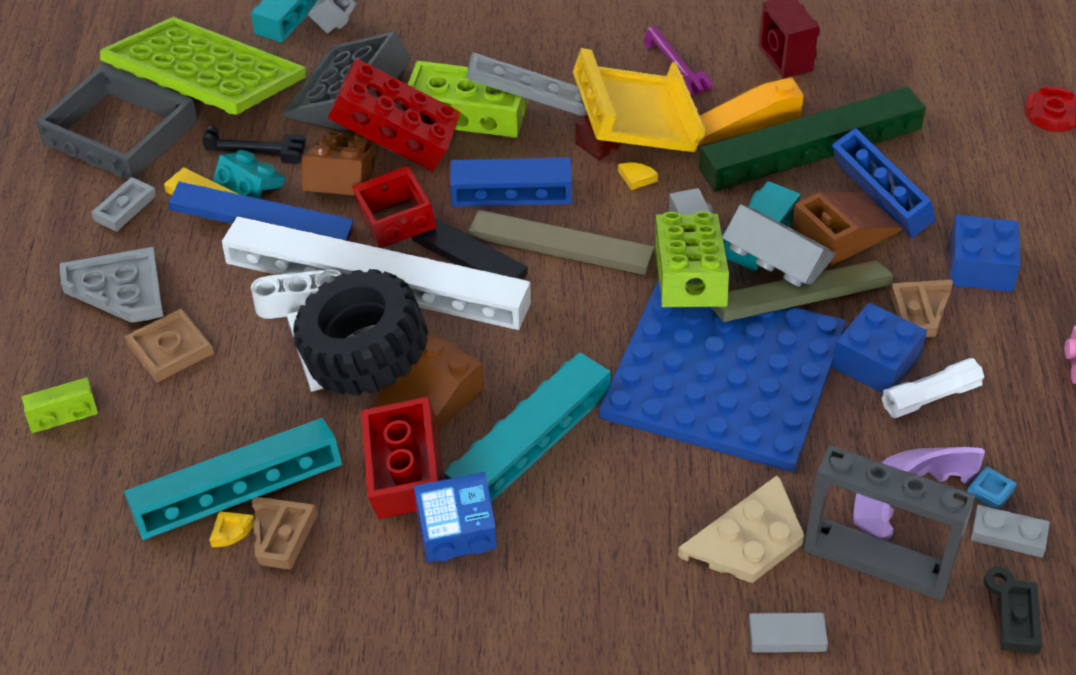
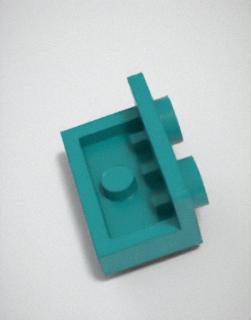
[213,150,286,199]

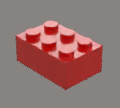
[361,397,444,519]

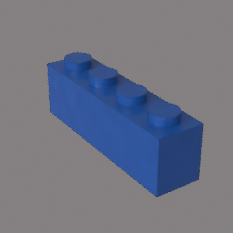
[832,128,936,238]
[450,158,572,207]

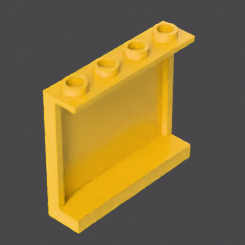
[573,48,705,152]

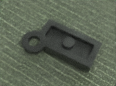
[984,567,1042,654]

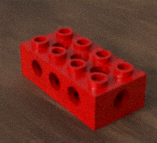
[327,58,461,172]

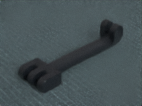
[203,126,306,163]

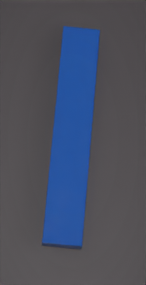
[168,181,354,241]

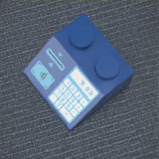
[414,472,497,563]

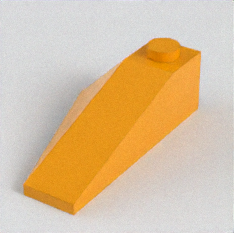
[698,77,804,145]

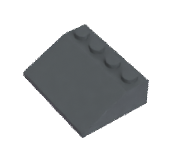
[282,31,411,131]

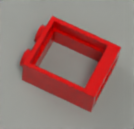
[352,166,437,248]

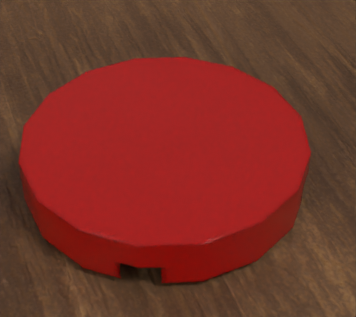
[1024,87,1076,132]

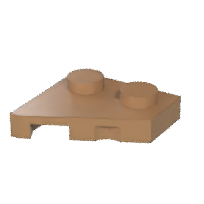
[890,279,953,337]

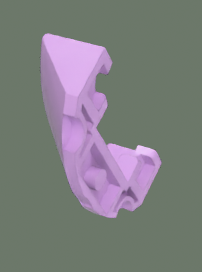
[853,447,985,541]

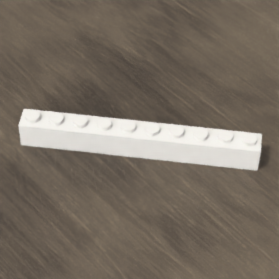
[222,217,531,330]

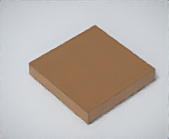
[124,308,214,383]

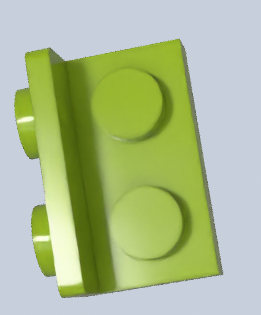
[21,377,98,433]

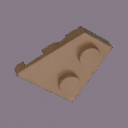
[252,497,318,570]

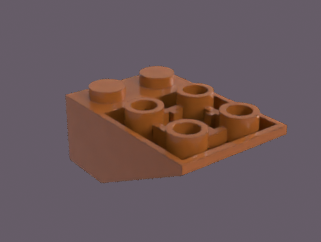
[302,132,380,195]
[792,192,903,267]

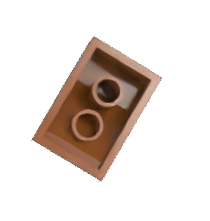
[370,332,484,430]

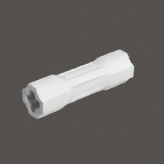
[882,358,984,418]

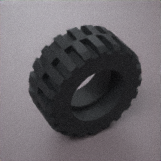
[293,269,428,396]

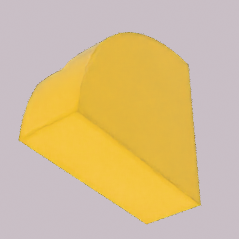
[618,162,658,190]
[210,511,255,547]

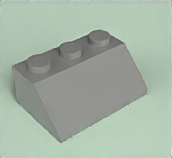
[722,204,836,287]

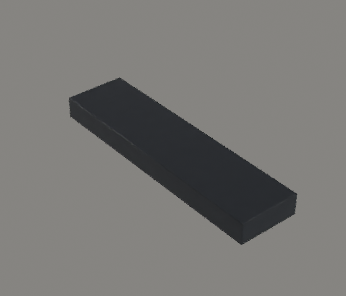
[412,217,528,280]

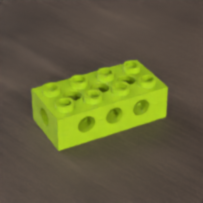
[408,61,529,138]
[655,211,729,307]

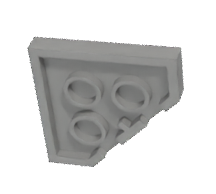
[59,247,164,323]

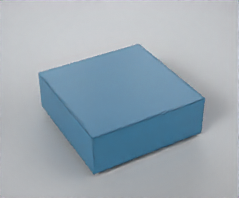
[967,466,1017,509]

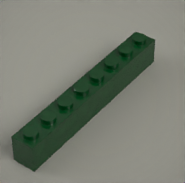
[699,87,926,192]

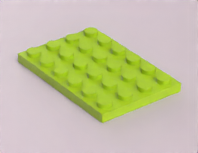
[100,17,306,115]

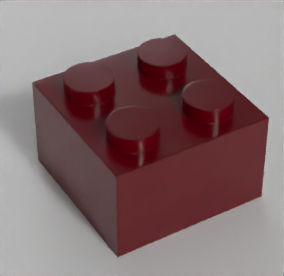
[758,0,820,79]

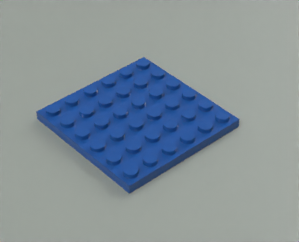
[599,280,846,473]

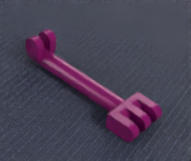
[644,25,713,96]

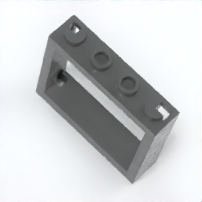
[36,63,198,180]
[803,445,975,601]

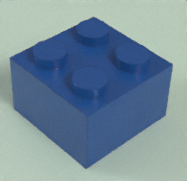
[949,215,1020,292]
[832,302,927,393]

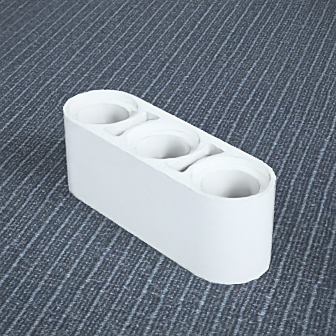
[251,269,341,319]

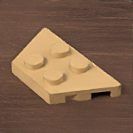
[678,475,804,583]

